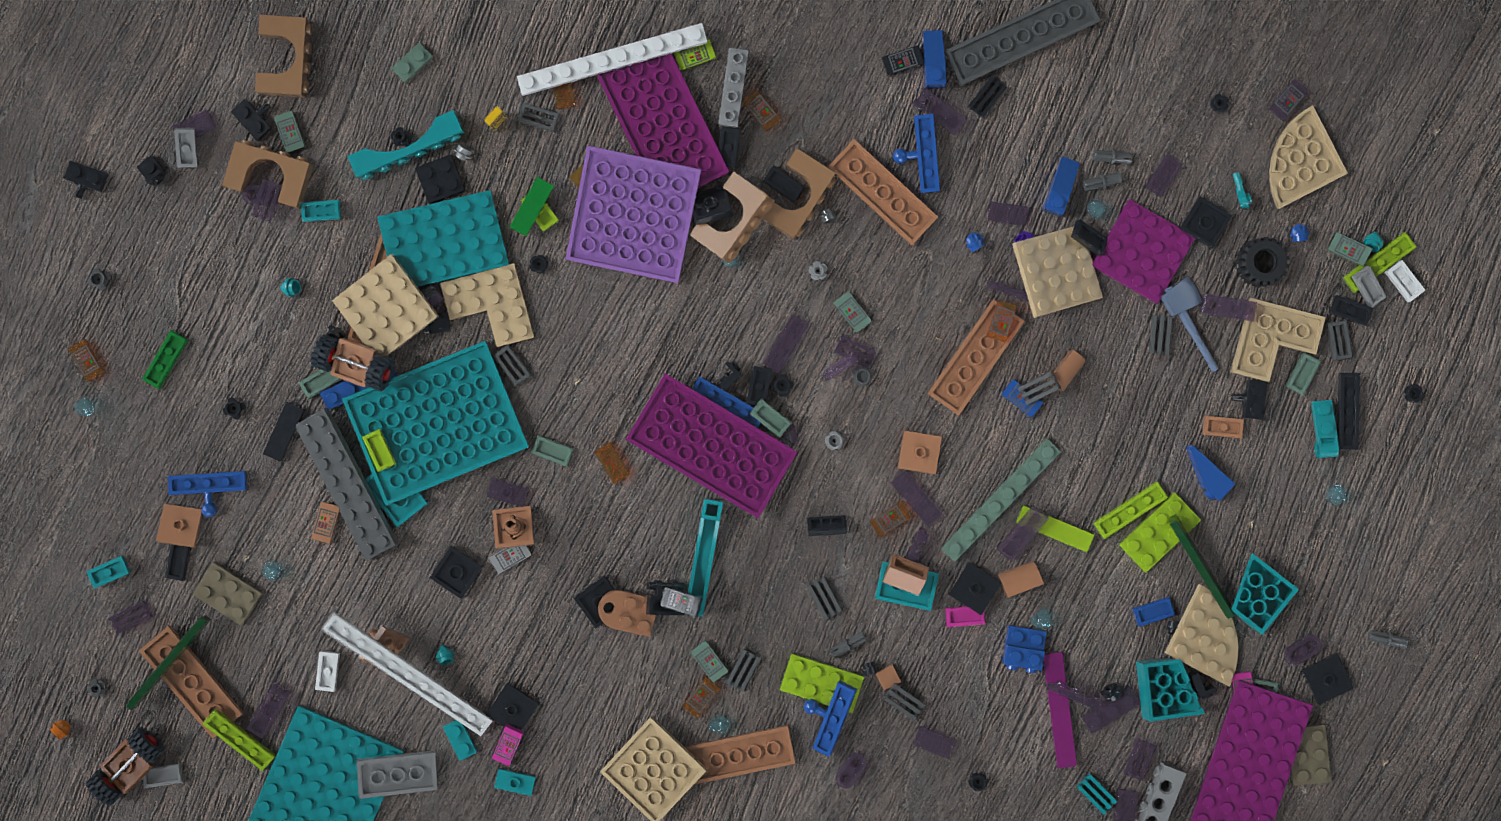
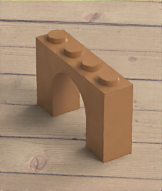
[255,15,313,98]
[222,140,314,209]
[762,148,836,240]
[689,172,774,264]

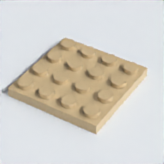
[1012,226,1103,318]
[332,254,439,357]
[600,716,707,821]

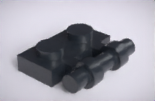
[646,580,685,616]

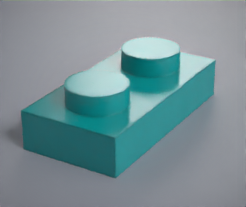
[86,555,131,589]
[443,720,478,761]

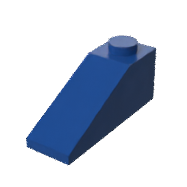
[923,30,946,89]
[1042,156,1080,217]
[1186,445,1235,501]

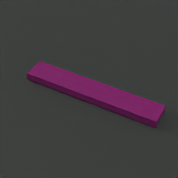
[1043,651,1077,768]

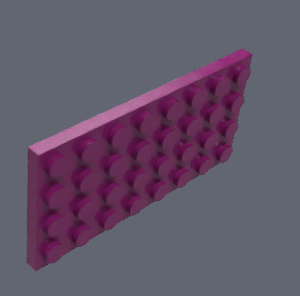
[597,34,730,188]
[625,373,797,518]
[1189,680,1313,821]

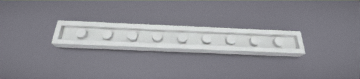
[517,23,707,96]
[322,612,492,736]

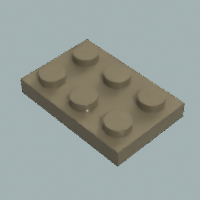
[193,562,263,626]
[1290,723,1332,786]

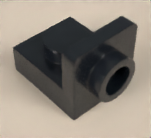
[137,155,168,185]
[422,312,451,334]
[719,361,741,391]
[1187,671,1217,699]

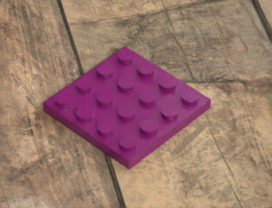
[1092,199,1195,304]

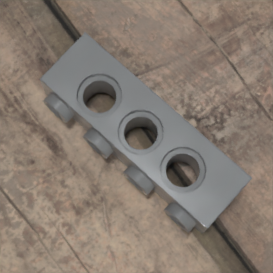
[719,48,748,129]
[1135,762,1186,821]

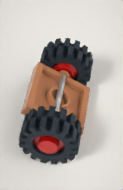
[310,334,395,392]

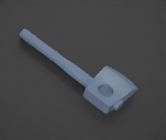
[1161,276,1219,372]

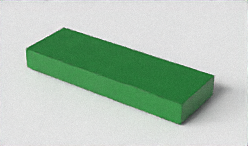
[509,177,555,237]
[142,330,189,389]

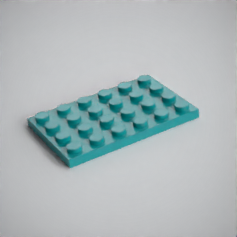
[377,190,509,287]

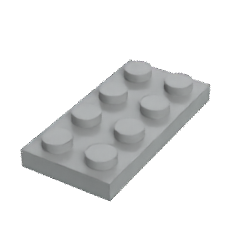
[357,750,437,799]

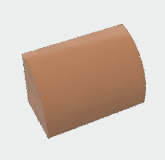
[1047,350,1086,392]
[883,554,929,596]
[997,561,1044,597]

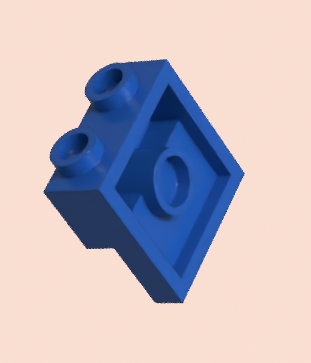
[1002,625,1047,673]

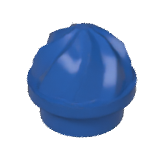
[1290,224,1310,242]
[966,233,985,252]

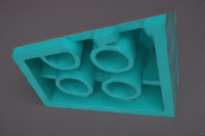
[1231,553,1299,635]
[1136,659,1205,722]

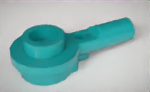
[1232,172,1252,209]

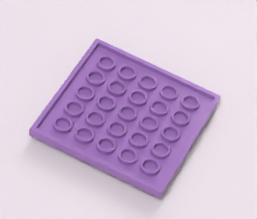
[565,146,702,283]

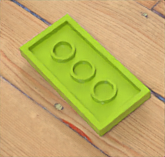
[1118,492,1201,573]
[780,653,864,714]

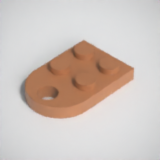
[598,590,656,637]

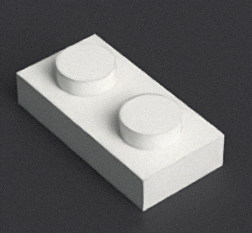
[1384,260,1425,302]
[315,651,340,692]

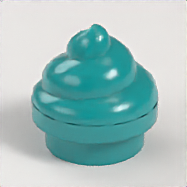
[1363,232,1384,252]
[280,278,301,297]
[436,645,455,665]

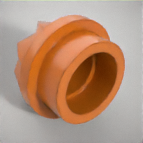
[50,720,71,740]

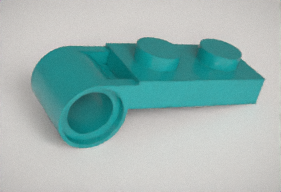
[1311,400,1339,458]

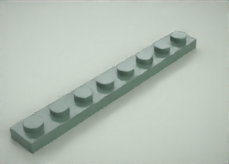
[940,438,1061,562]

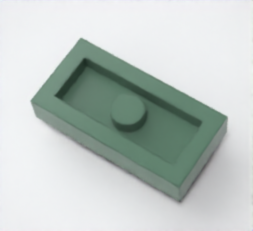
[391,42,433,84]

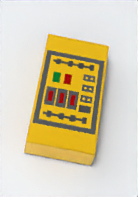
[484,106,507,131]

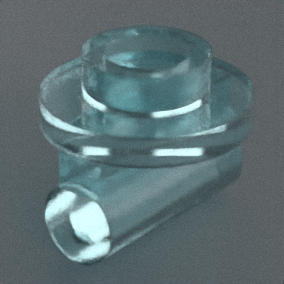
[1029,608,1052,630]
[708,715,729,735]

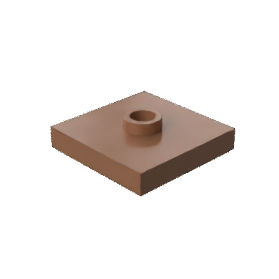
[898,431,942,474]
[156,504,203,548]

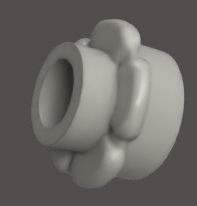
[454,144,473,161]
[809,261,828,280]
[825,431,844,450]

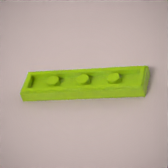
[1342,232,1417,293]
[1093,481,1169,539]
[1016,505,1094,552]
[202,708,276,771]

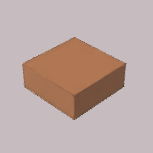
[876,664,901,690]

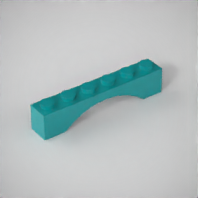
[347,110,465,180]
[688,498,723,616]

